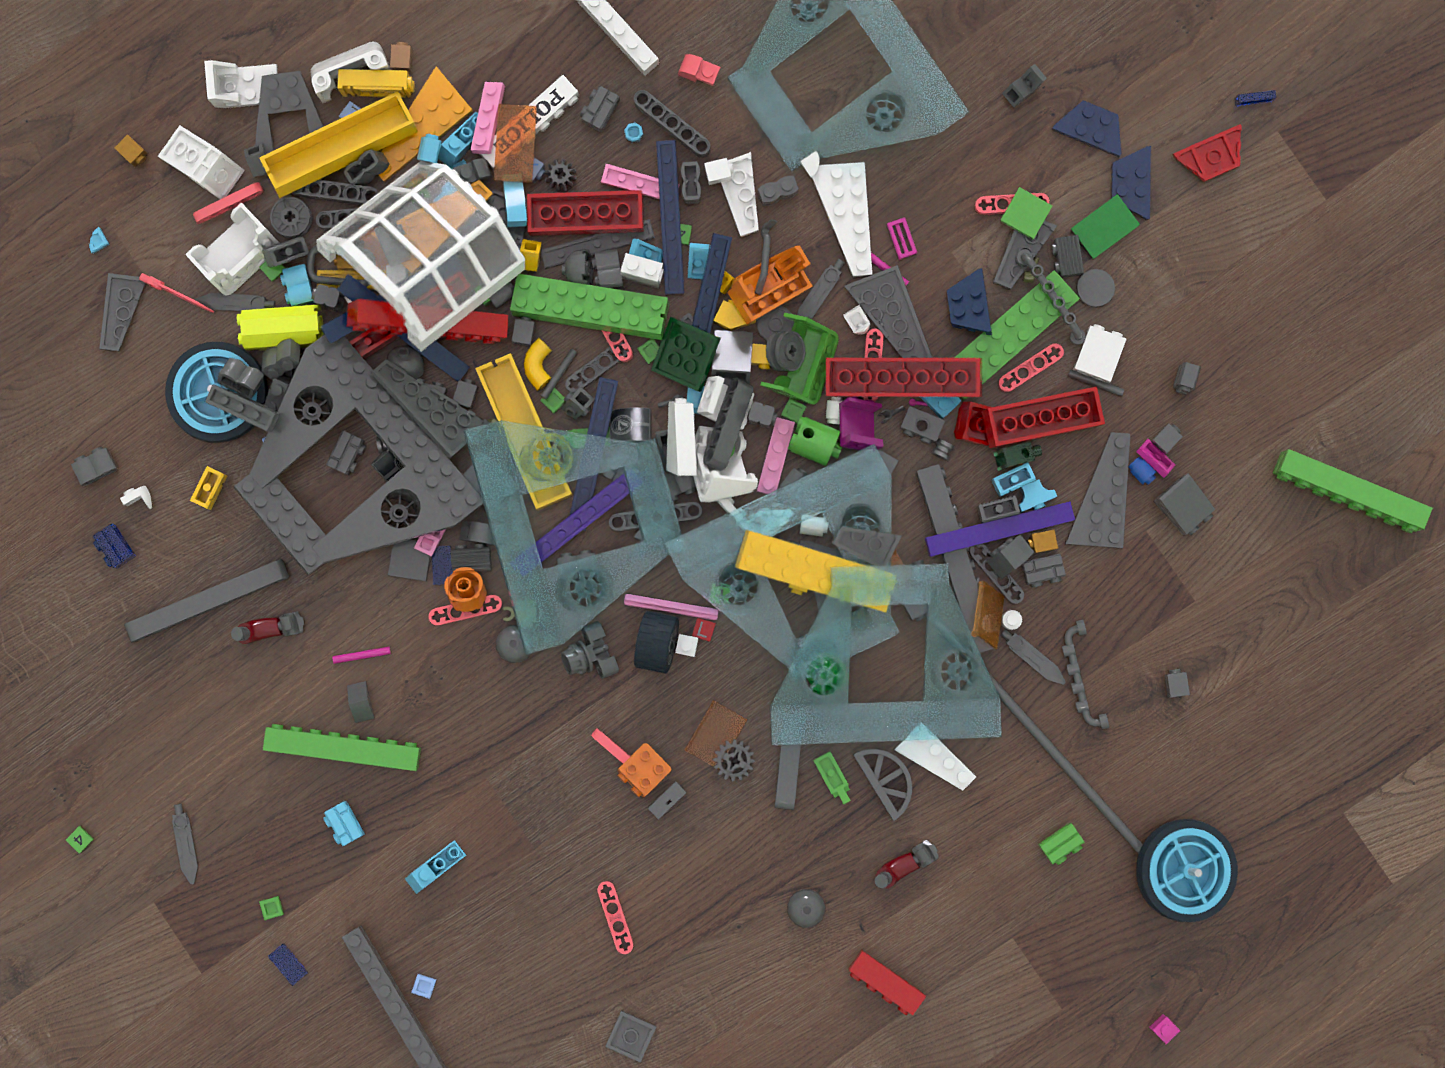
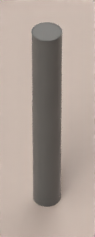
[540,349,577,400]
[1068,369,1124,396]

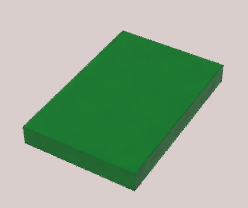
[1071,194,1140,259]

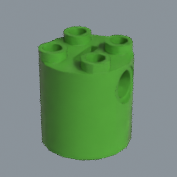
[788,417,842,466]

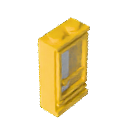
[338,69,415,98]

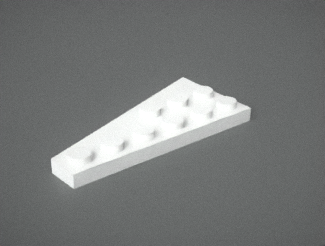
[812,162,872,277]

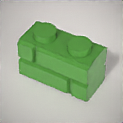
[1038,822,1085,865]

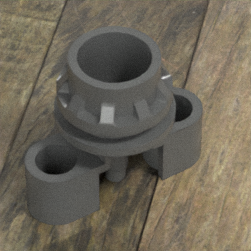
[561,621,619,679]

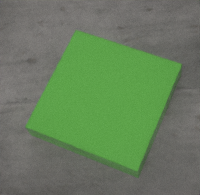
[1000,187,1052,240]

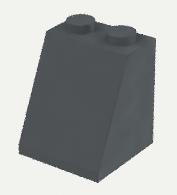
[1153,473,1215,536]

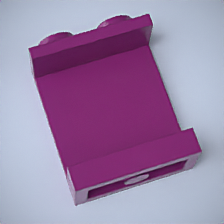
[839,396,883,453]

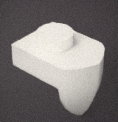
[843,305,870,335]
[120,486,152,509]

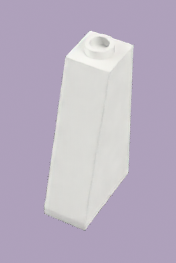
[666,398,697,475]

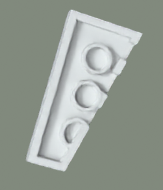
[721,152,759,237]
[894,723,976,790]

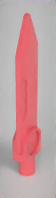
[139,273,214,313]

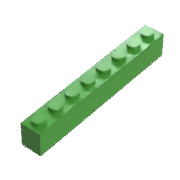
[263,724,421,771]

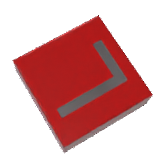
[692,618,716,642]

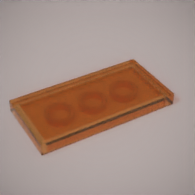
[494,104,537,183]

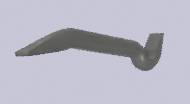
[754,219,777,295]

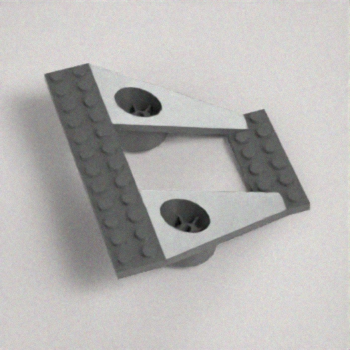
[234,335,485,576]

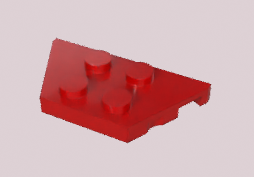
[1173,124,1242,182]

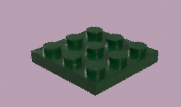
[651,317,721,392]

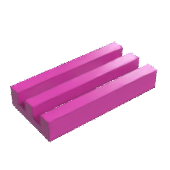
[887,217,917,260]
[1136,439,1175,478]

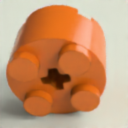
[444,567,487,612]

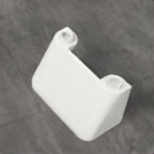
[311,42,391,103]
[185,202,280,295]
[693,426,758,503]

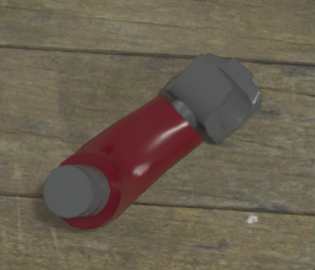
[231,611,304,644]
[875,840,939,889]

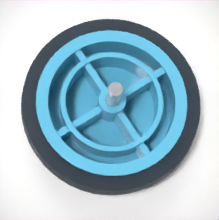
[165,342,268,443]
[1136,819,1238,922]

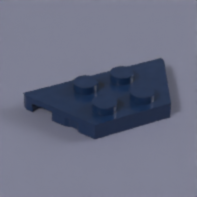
[1052,100,1121,157]
[1111,146,1151,220]
[947,268,992,335]

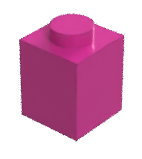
[1149,1014,1180,1044]

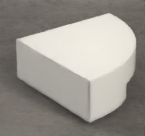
[800,151,819,177]

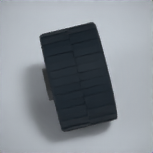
[634,611,679,674]

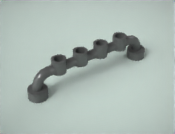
[1016,250,1086,345]
[1062,619,1110,730]

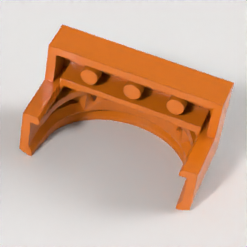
[727,246,813,325]

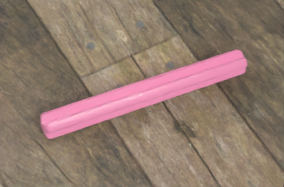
[624,594,719,620]

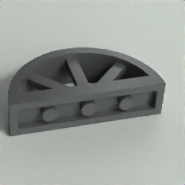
[205,384,280,432]
[853,749,912,821]

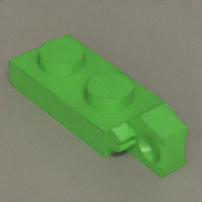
[813,751,851,804]

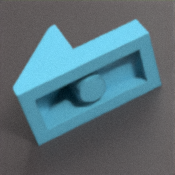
[629,239,663,263]
[688,243,709,279]

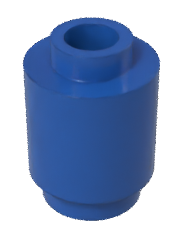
[1128,457,1156,485]

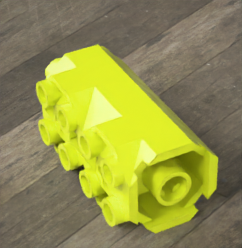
[237,305,324,351]

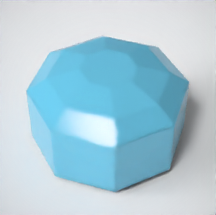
[624,123,643,143]

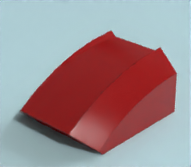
[954,401,997,448]

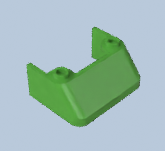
[761,313,839,405]

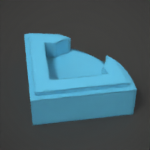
[89,227,110,254]

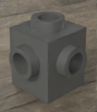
[561,387,594,420]

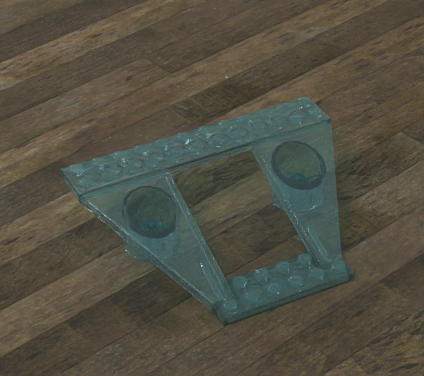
[728,0,969,171]
[464,420,686,654]
[665,444,899,683]
[770,564,1002,745]

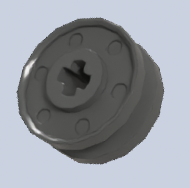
[270,197,313,239]
[766,331,806,371]

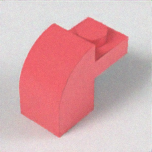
[678,54,720,86]

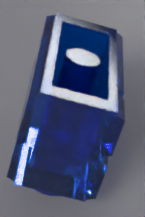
[93,524,136,569]

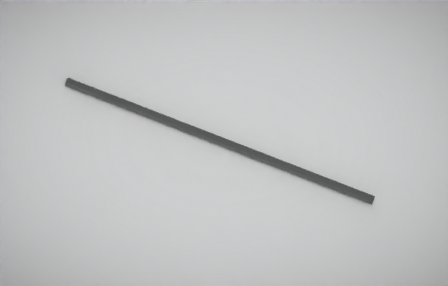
[927,611,1143,854]

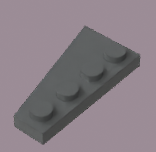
[993,221,1057,290]
[99,273,145,352]

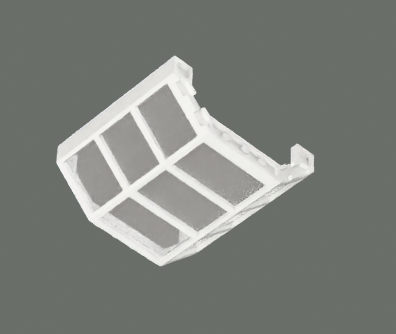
[316,161,525,351]

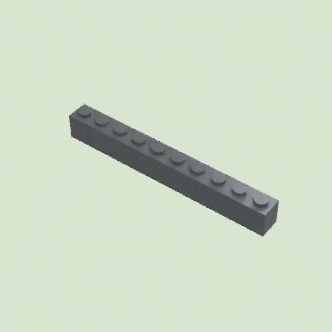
[916,464,999,655]
[342,925,447,1068]

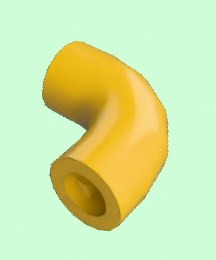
[524,338,552,391]

